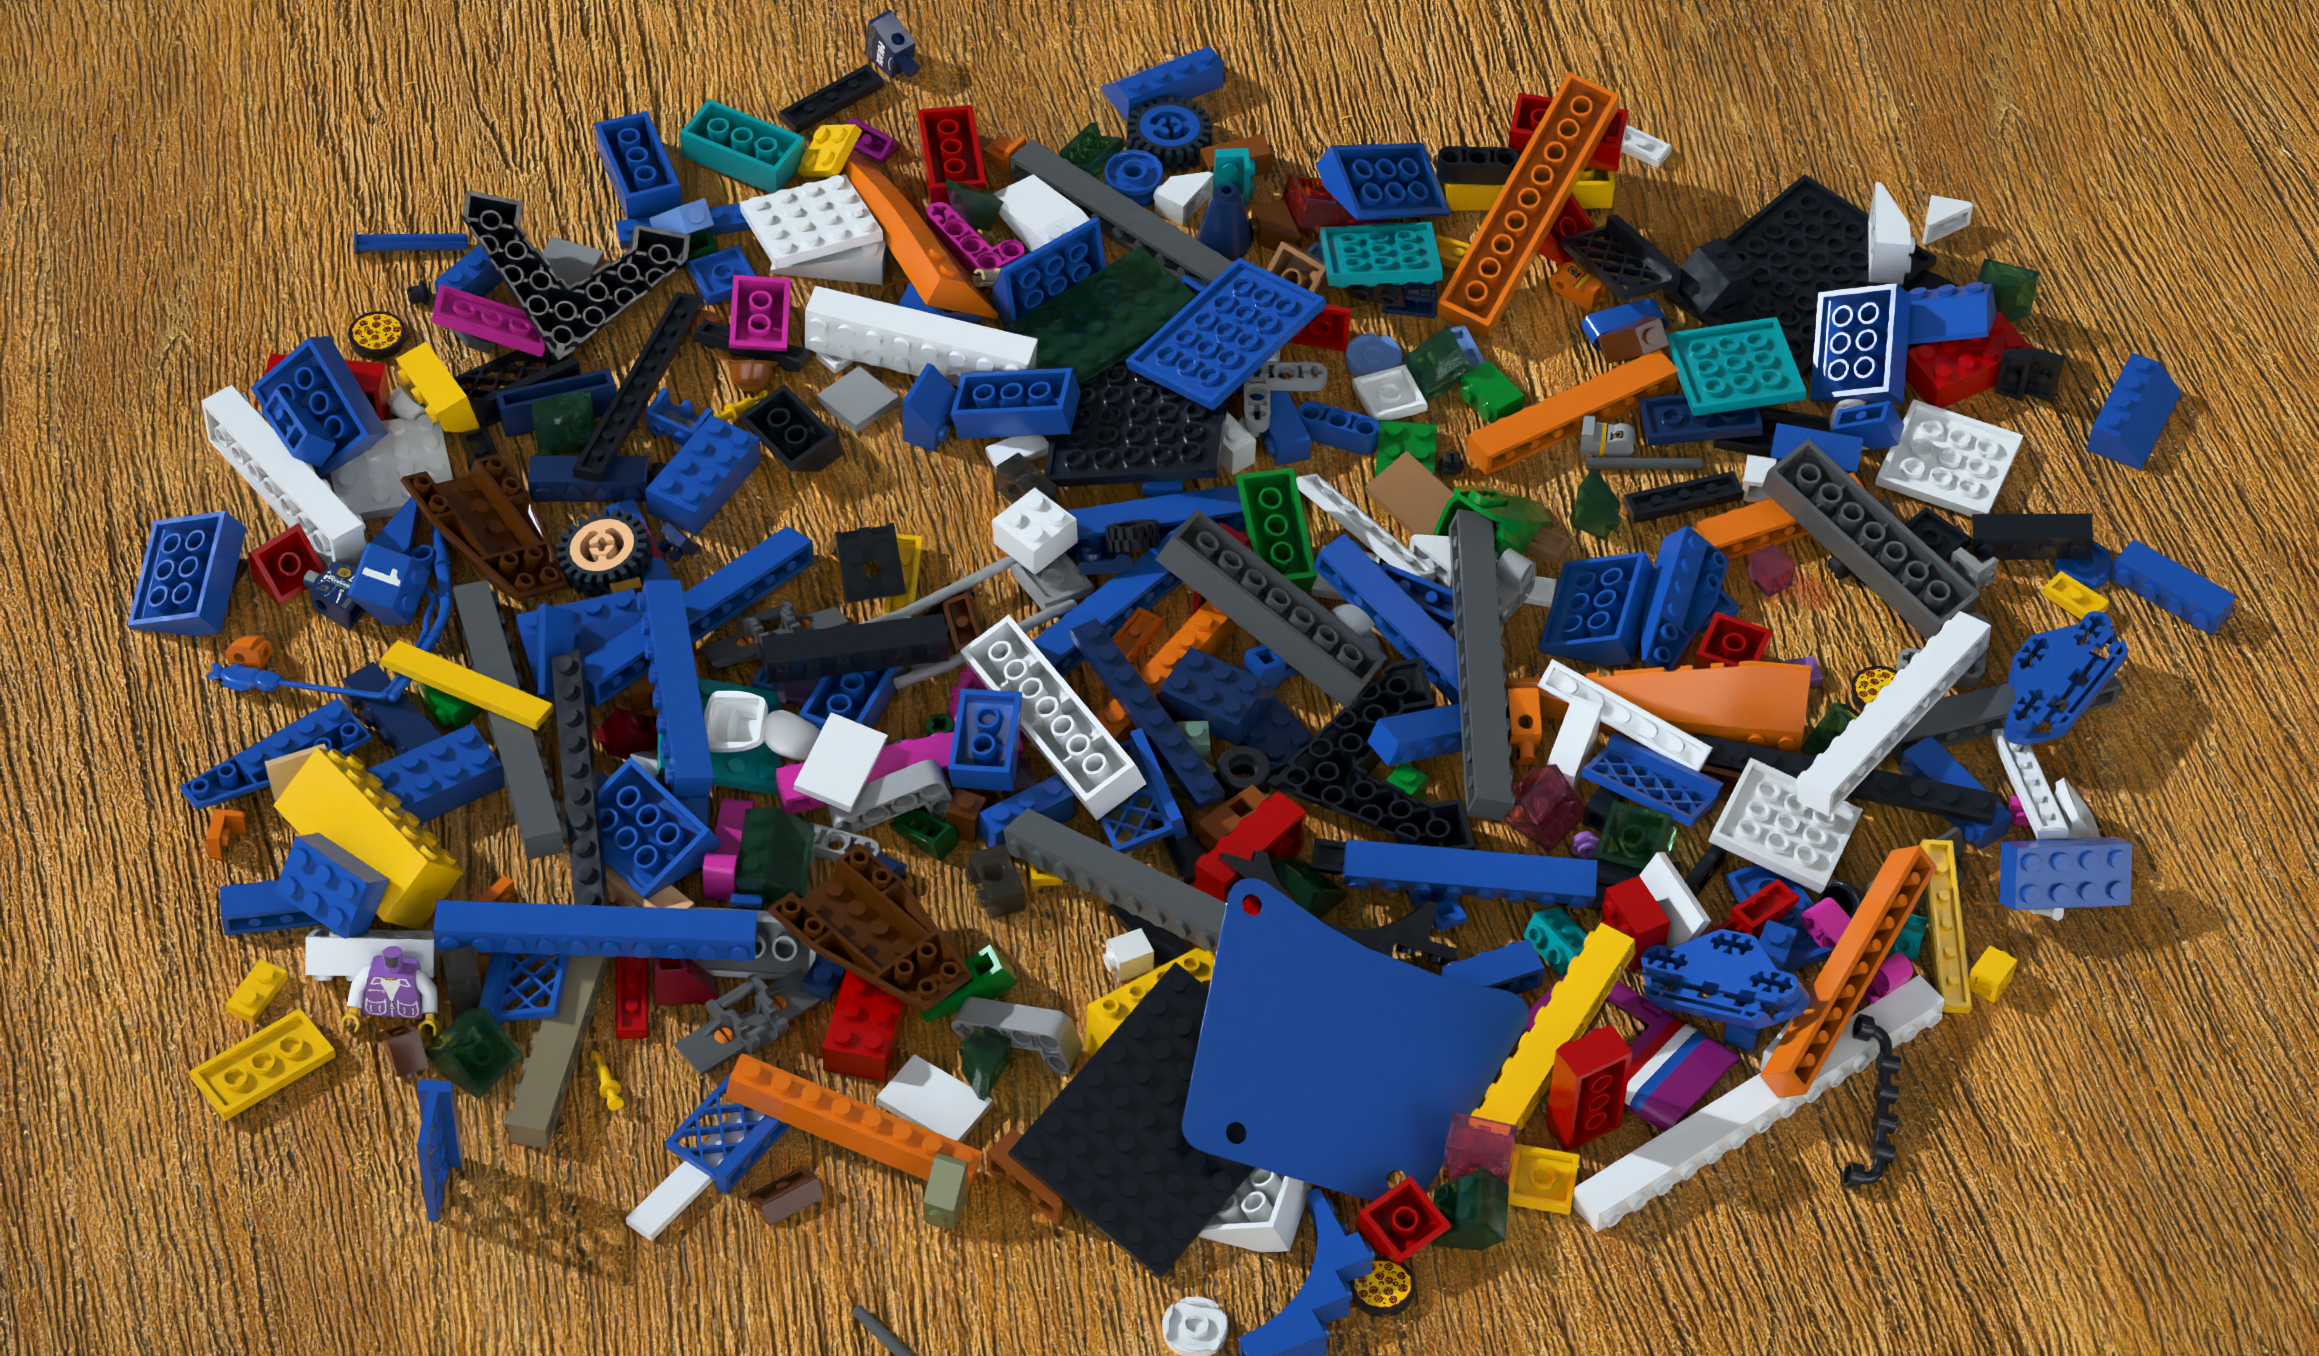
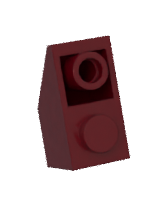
[595,708,658,760]
[653,957,719,1007]

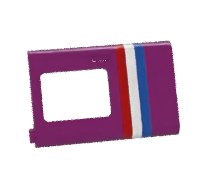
[1518,972,1742,1132]

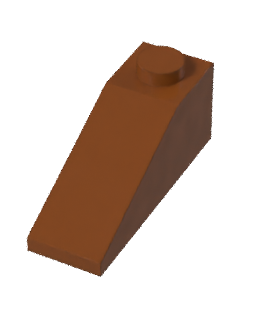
[986,1128,1063,1226]

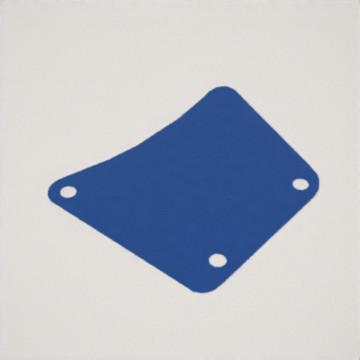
[1181,878,1529,1202]

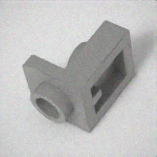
[1950,547,1999,590]

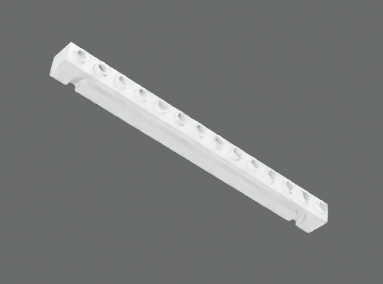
[1572,975,1945,1233]

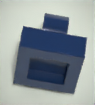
[658,522,699,562]

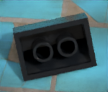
[738,384,842,472]

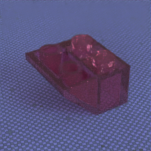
[1505,764,1585,851]
[1443,1112,1518,1190]

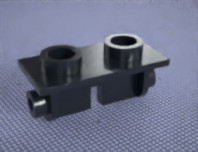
[1349,282,1410,307]

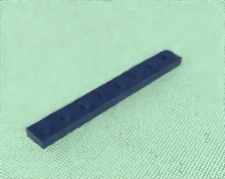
[1070,618,1225,810]

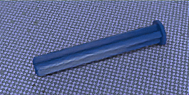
[354,231,468,254]

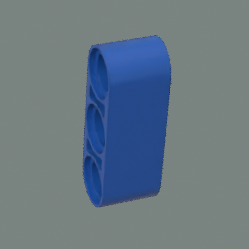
[1581,298,1668,350]
[1298,401,1379,455]

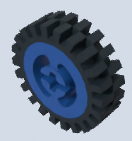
[1126,96,1213,173]

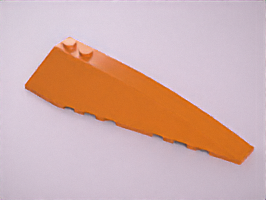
[840,149,999,319]
[1504,661,1811,752]

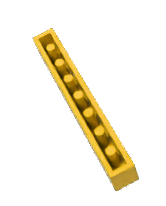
[1468,922,1635,1157]

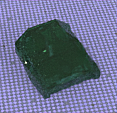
[1402,324,1472,402]
[532,390,596,456]

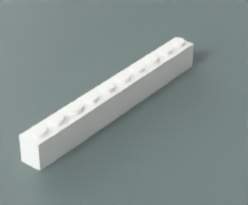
[1796,611,1991,816]

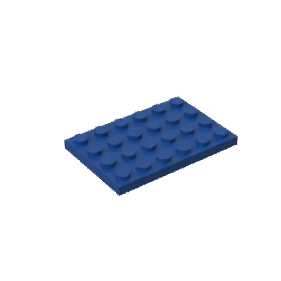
[1126,258,1326,411]

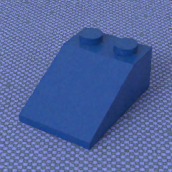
[948,689,1022,791]

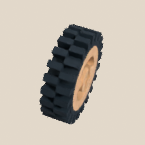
[557,509,653,597]

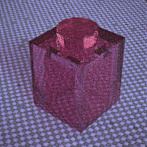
[1747,544,1795,598]

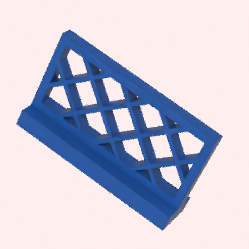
[1100,728,1188,854]
[1581,733,1724,827]
[478,952,570,1030]
[665,1072,791,1194]
[417,1079,463,1221]

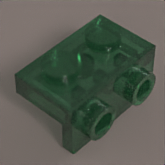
[1059,122,1125,177]

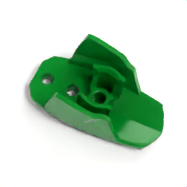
[1433,485,1552,563]

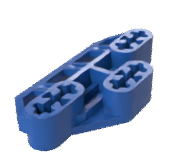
[2004,611,2128,746]
[1641,929,1811,1030]

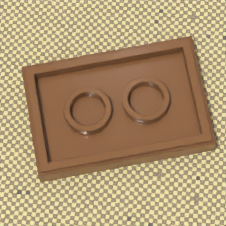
[1365,451,1454,535]

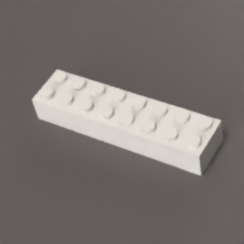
[805,286,1038,386]
[201,385,367,568]
[960,615,1147,820]

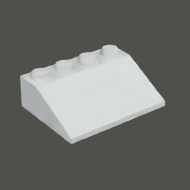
[1198,1168,1312,1252]

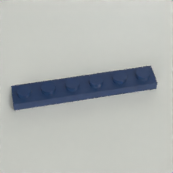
[801,854,907,1002]

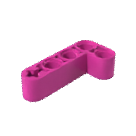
[927,202,1024,289]
[703,798,755,902]
[1801,898,1913,1005]

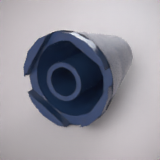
[1196,184,1252,261]

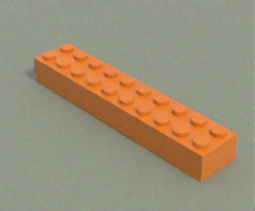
[1438,71,1619,339]

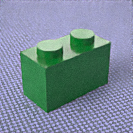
[1459,360,1524,424]

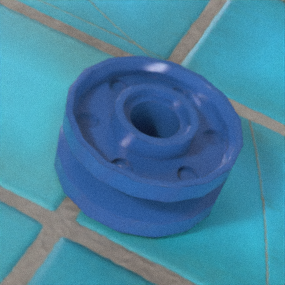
[1105,149,1163,207]

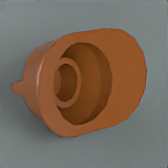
[716,356,778,392]

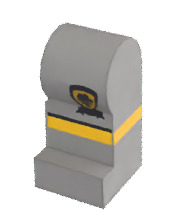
[1580,415,1636,458]

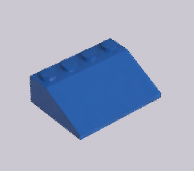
[1316,143,1451,220]
[992,217,1108,332]
[1810,283,1911,405]
[251,336,388,479]
[127,511,246,636]
[1538,552,1654,666]
[516,589,642,694]
[565,757,722,900]

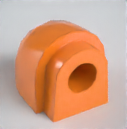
[225,635,271,670]

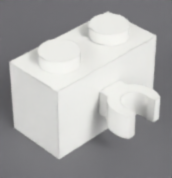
[1220,412,1259,475]

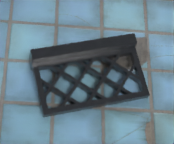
[1559,214,1681,301]
[453,346,581,428]

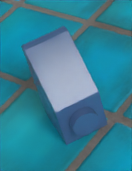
[649,198,714,235]

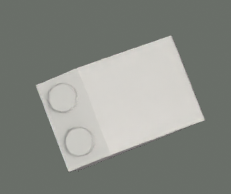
[1868,182,1915,285]

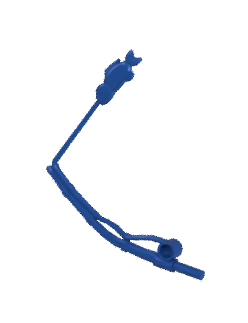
[205,524,453,702]

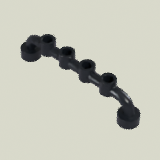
[1842,1014,1901,1190]

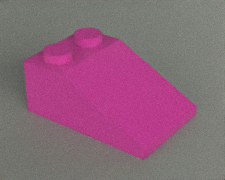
[729,275,791,352]

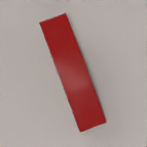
[1707,879,1799,941]

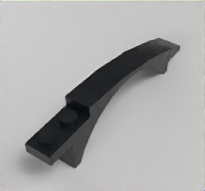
[1218,850,1458,965]

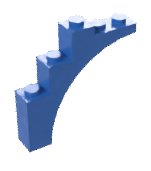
[1238,1187,1375,1356]

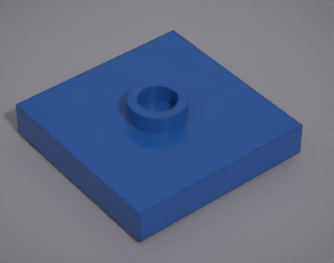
[686,245,757,306]

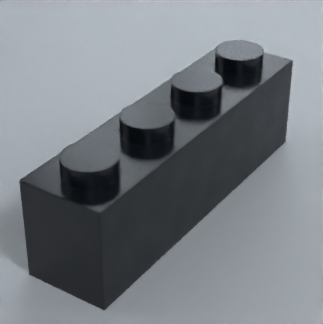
[1971,513,2093,560]

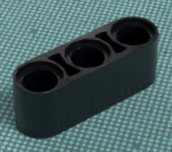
[1436,146,1519,185]

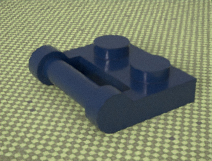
[1075,545,1133,575]

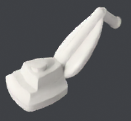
[704,691,821,762]
[2029,778,2100,921]

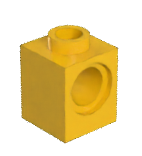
[1969,945,2017,1003]

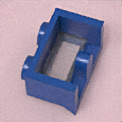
[645,387,714,447]

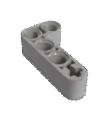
[1447,548,1536,641]
[827,759,953,834]
[951,997,1083,1075]

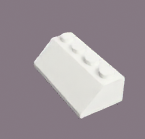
[305,928,440,981]

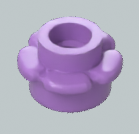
[1571,831,1602,860]

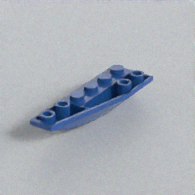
[1641,525,1729,671]
[179,697,372,810]

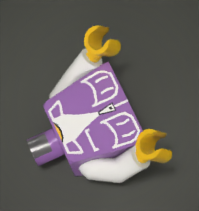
[340,946,441,1038]

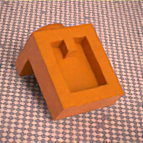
[983,134,1026,172]
[206,809,247,859]

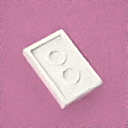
[793,712,888,813]
[1639,852,1711,947]
[876,1054,993,1143]

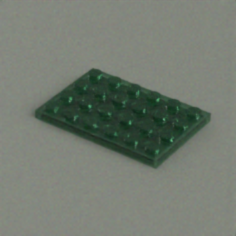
[1000,246,1196,386]

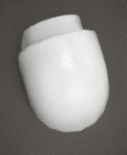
[387,385,426,419]

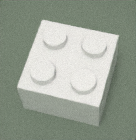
[992,488,1078,575]

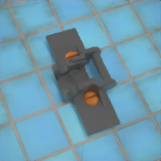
[700,600,849,669]
[675,968,825,1076]

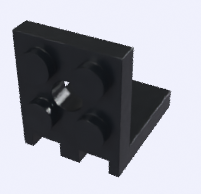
[829,523,906,604]

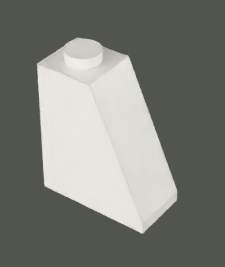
[1543,695,1602,796]

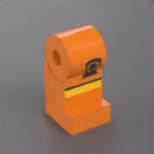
[1550,262,1607,312]

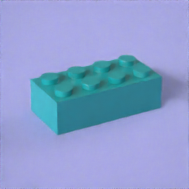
[680,99,805,193]

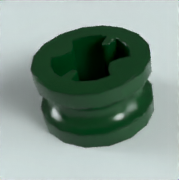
[926,714,954,737]

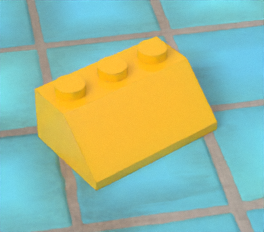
[396,342,480,433]

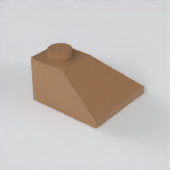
[1267,241,1326,293]

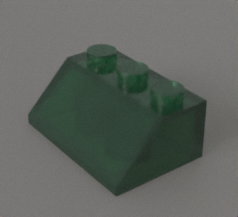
[735,807,815,903]

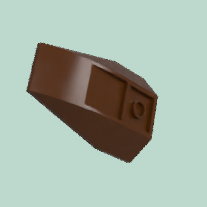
[400,454,569,601]
[768,843,972,1012]

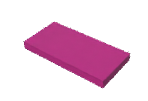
[431,285,546,357]

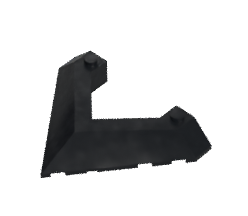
[462,190,690,363]
[1267,657,1475,850]

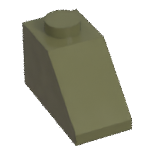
[923,1153,968,1230]

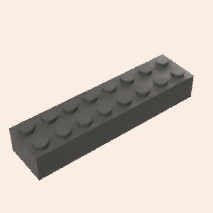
[1761,438,1980,640]
[1155,509,1387,708]

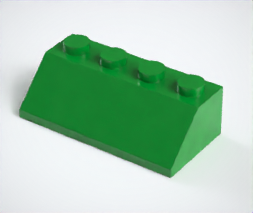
[1235,467,1317,591]

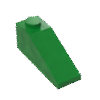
[417,681,482,732]
[919,944,1019,1022]

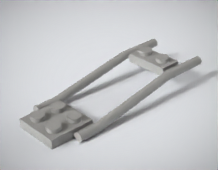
[859,552,1094,689]

